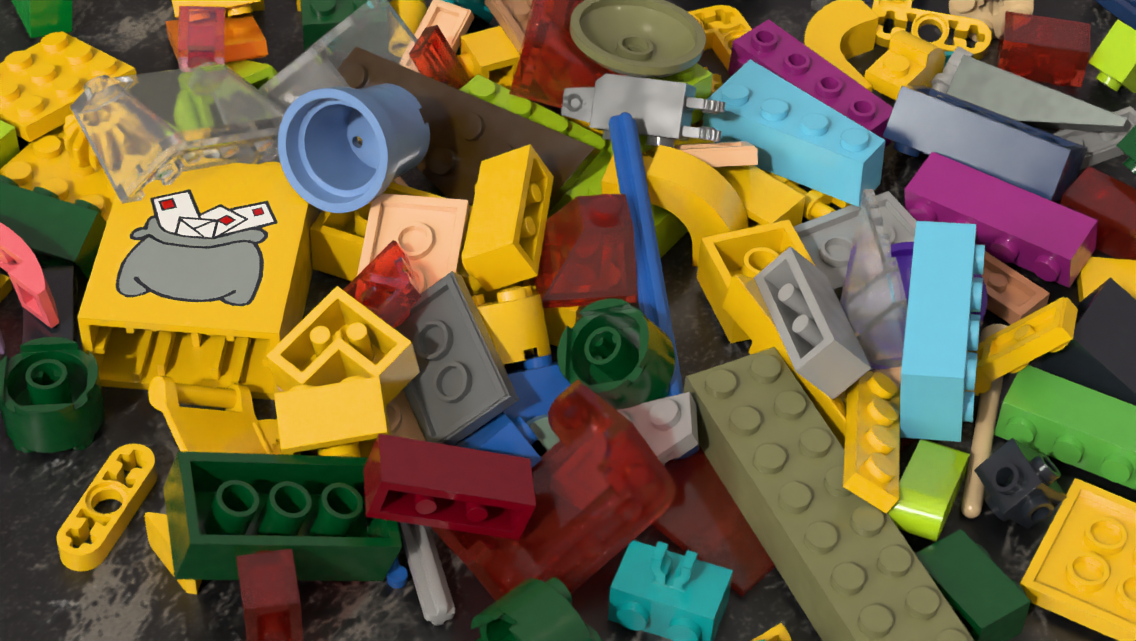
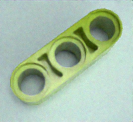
[888,439,970,542]

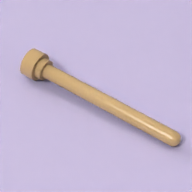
[961,324,1007,518]

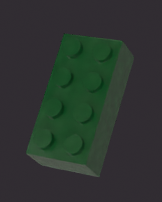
[163,451,402,581]

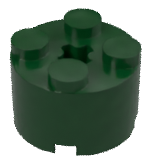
[557,298,675,412]
[0,337,105,453]
[471,577,602,641]

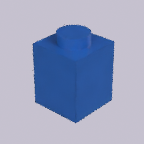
[455,412,542,468]

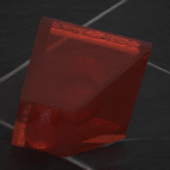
[534,194,638,308]

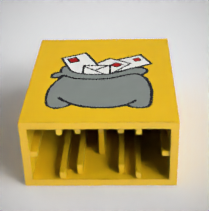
[77,154,319,400]

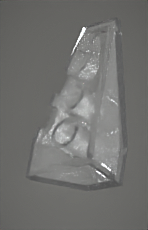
[840,189,907,371]

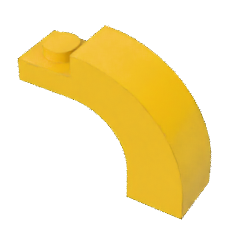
[803,0,879,92]
[601,145,749,267]

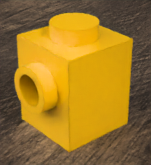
[456,26,521,91]

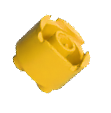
[471,285,551,365]

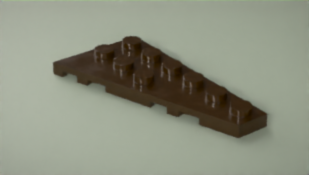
[328,46,601,214]

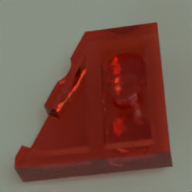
[343,240,422,328]

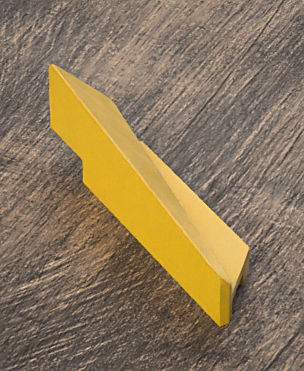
[722,274,847,449]

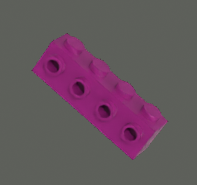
[728,19,893,147]
[904,151,1098,288]

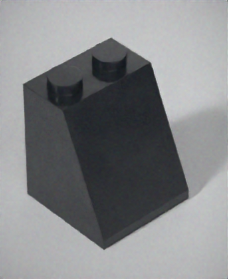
[1028,277,1136,406]

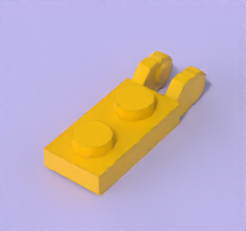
[965,296,1078,396]

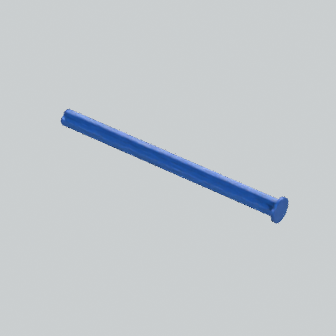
[608,112,699,460]

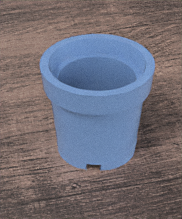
[278,83,430,213]

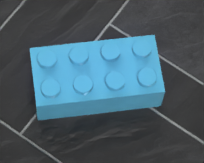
[900,221,985,442]

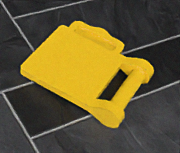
[148,375,282,455]

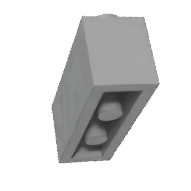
[754,246,871,399]

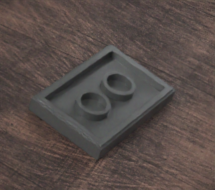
[383,271,519,446]

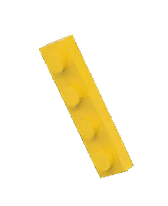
[843,370,900,513]

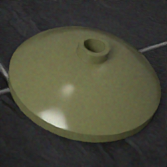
[569,0,706,78]

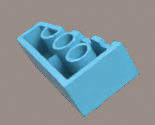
[703,59,885,207]

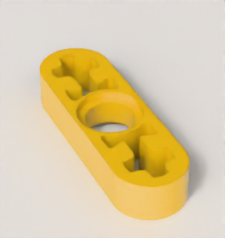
[57,444,157,571]

